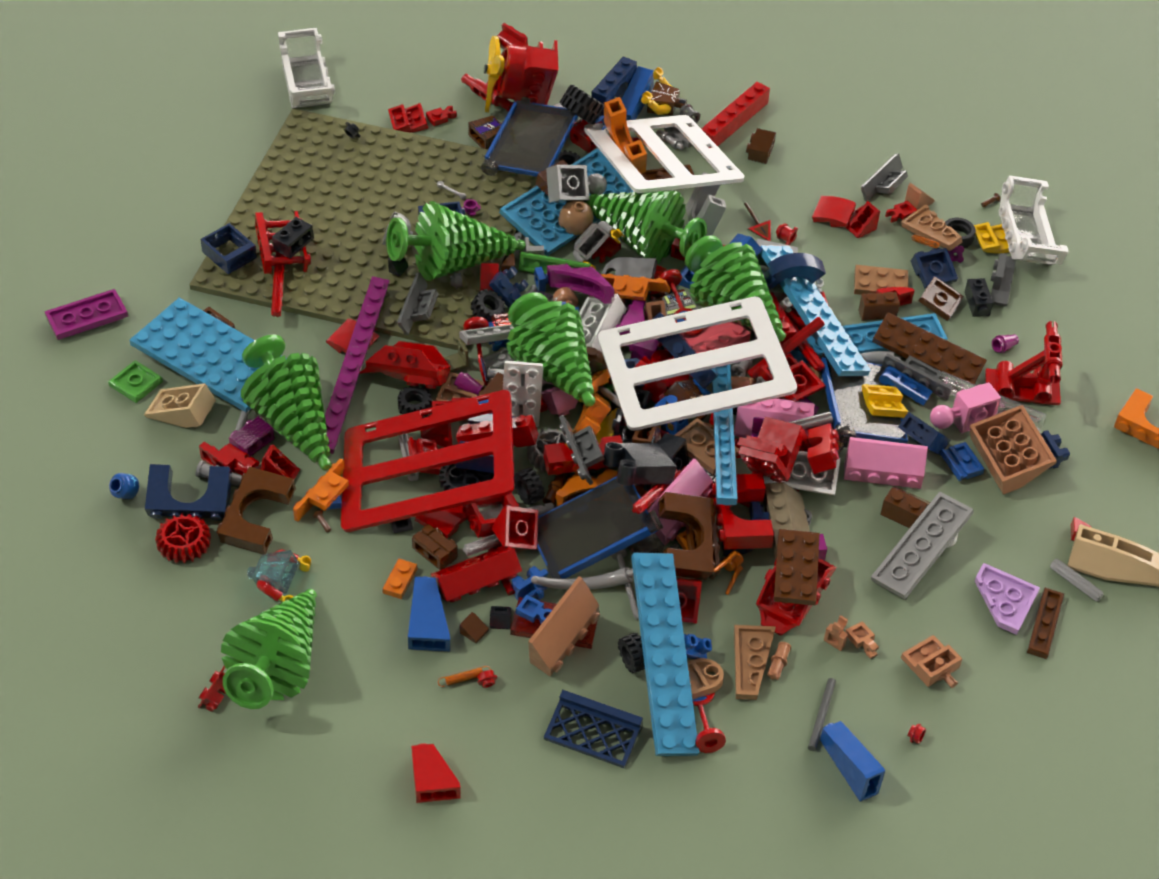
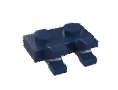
[489,266,529,309]

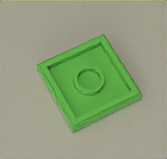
[108,360,163,403]

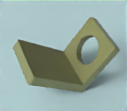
[444,339,468,372]

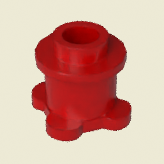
[776,223,798,245]

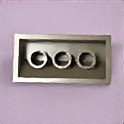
[763,482,810,559]

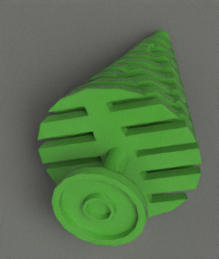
[584,191,707,264]
[386,201,525,280]
[685,236,786,342]
[506,292,595,407]
[241,334,332,471]
[221,589,317,709]

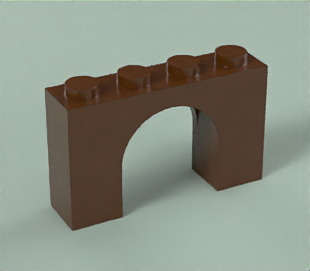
[217,466,296,555]
[658,492,715,580]

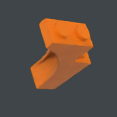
[565,392,611,450]
[555,468,648,508]

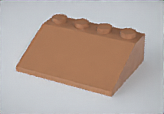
[970,405,1057,495]
[528,576,600,676]

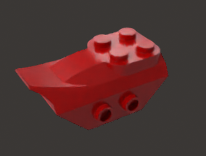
[359,341,451,389]
[756,558,837,636]

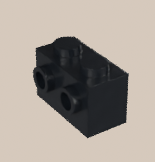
[272,217,314,259]

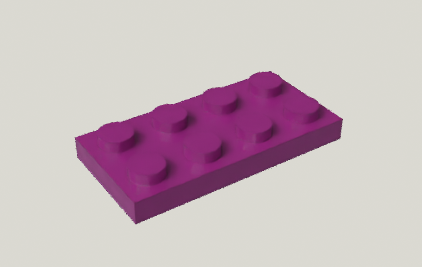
[44,289,128,340]

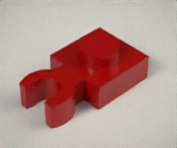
[426,106,457,127]
[885,200,917,223]
[592,237,622,263]

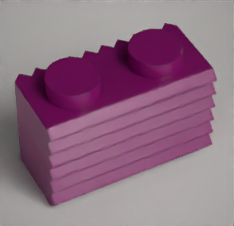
[229,416,275,457]

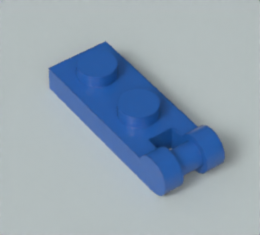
[879,366,933,406]

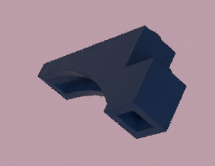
[653,312,718,389]

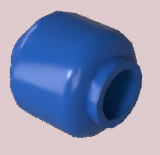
[109,473,139,500]

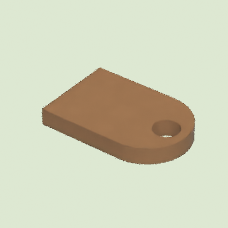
[687,658,724,700]

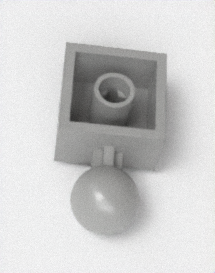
[546,165,607,203]

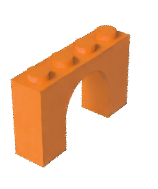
[604,97,647,174]
[1114,388,1159,449]

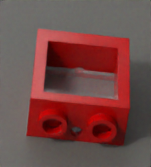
[462,493,519,538]

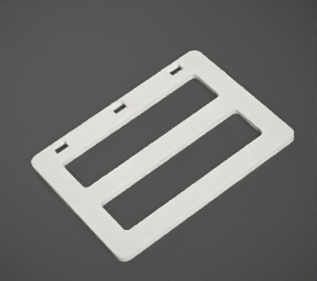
[584,115,744,193]
[598,297,797,431]

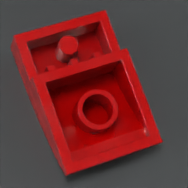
[758,353,826,402]

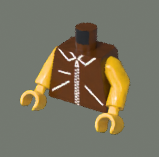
[641,67,687,115]

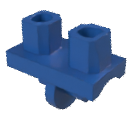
[511,566,549,602]
[684,634,712,659]

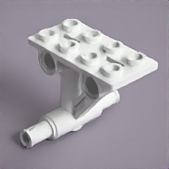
[487,361,551,427]

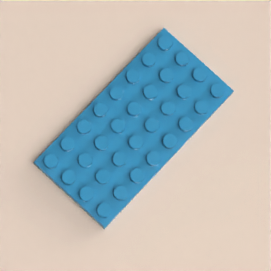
[499,148,634,256]
[129,297,287,413]

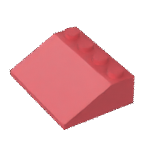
[659,321,751,378]

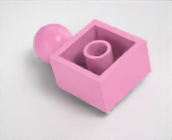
[930,382,1001,433]

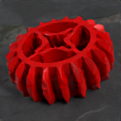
[155,514,211,564]

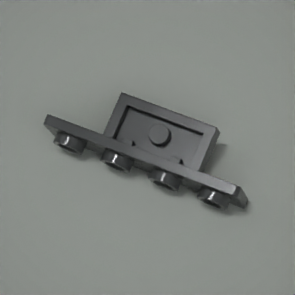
[861,153,908,201]
[990,253,1016,307]
[397,273,439,335]
[882,354,953,400]
[559,415,605,485]

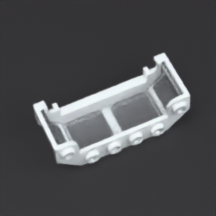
[278,28,335,108]
[999,176,1069,265]

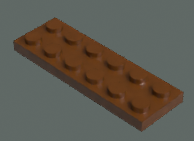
[872,312,987,389]

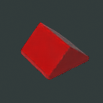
[491,506,538,550]

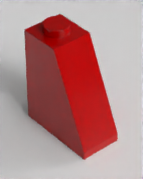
[411,743,461,803]

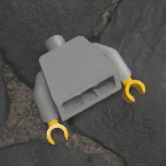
[573,221,625,270]

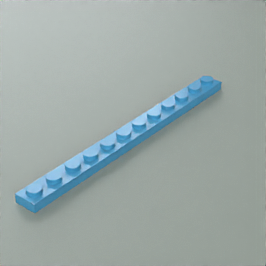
[711,364,737,505]

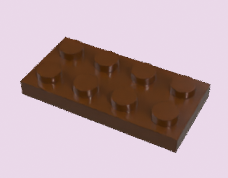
[774,529,820,606]

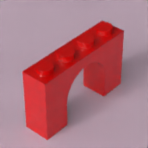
[711,473,774,550]

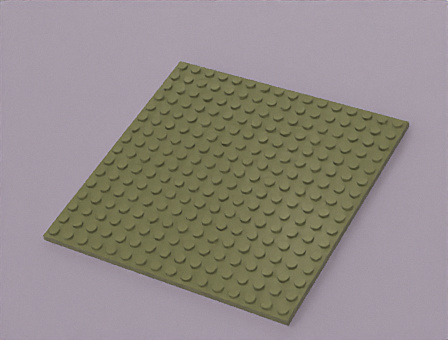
[189,108,545,351]

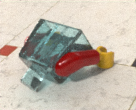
[247,549,311,602]

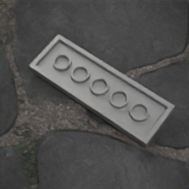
[871,492,974,599]

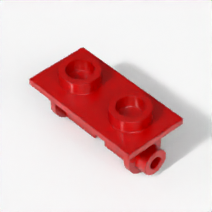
[198,666,226,711]

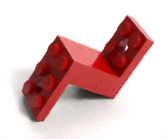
[738,417,811,483]

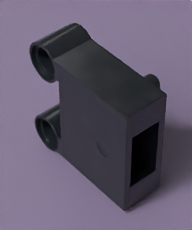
[602,442,677,491]

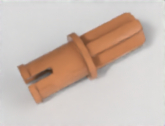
[768,642,791,680]

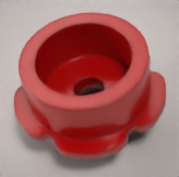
[477,670,498,688]
[908,724,926,744]

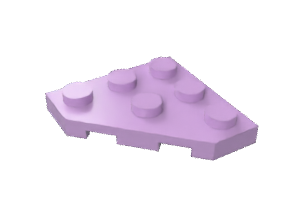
[975,563,1040,635]

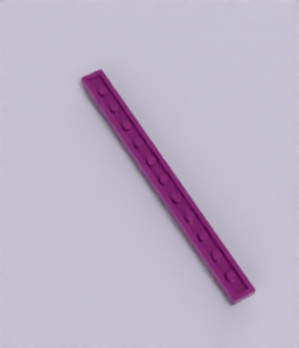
[325,276,390,454]

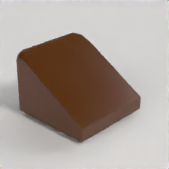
[501,253,515,278]
[460,612,489,643]

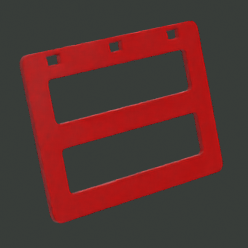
[341,390,514,532]

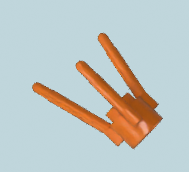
[714,551,744,595]

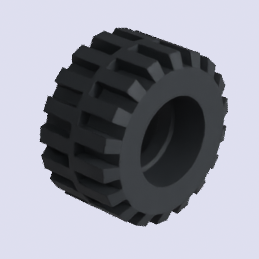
[559,85,604,124]

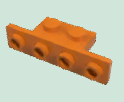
[600,274,670,301]
[293,458,349,522]

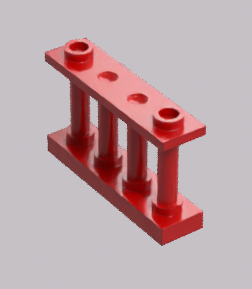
[255,211,311,274]

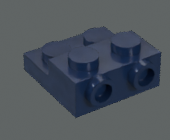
[910,248,958,289]

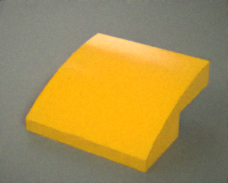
[974,222,1009,253]
[862,384,908,418]

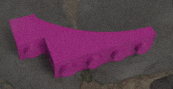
[547,264,614,304]
[616,300,660,360]

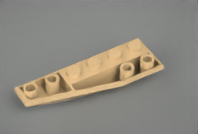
[1067,524,1159,587]

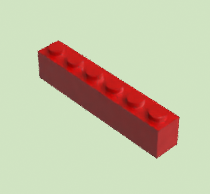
[701,82,770,148]

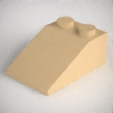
[144,383,216,428]

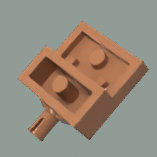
[901,635,962,688]

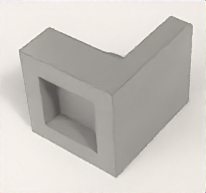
[524,237,544,255]

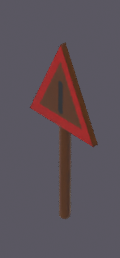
[744,202,771,241]

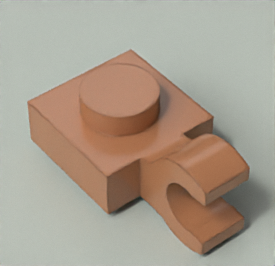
[824,615,848,651]
[846,621,879,659]

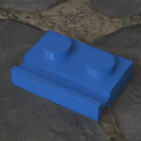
[940,442,985,481]

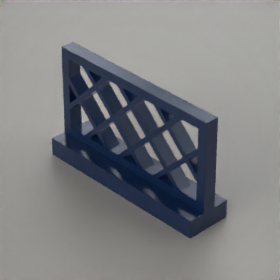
[544,689,643,769]

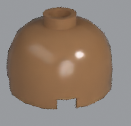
[558,200,594,235]

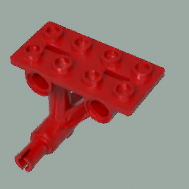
[461,23,528,112]
[985,321,1063,405]

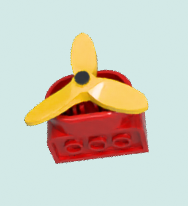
[484,36,559,114]

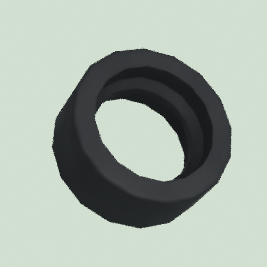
[945,217,976,248]

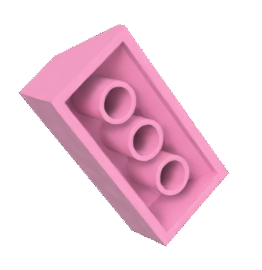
[734,398,815,438]
[844,437,928,489]
[648,458,713,546]

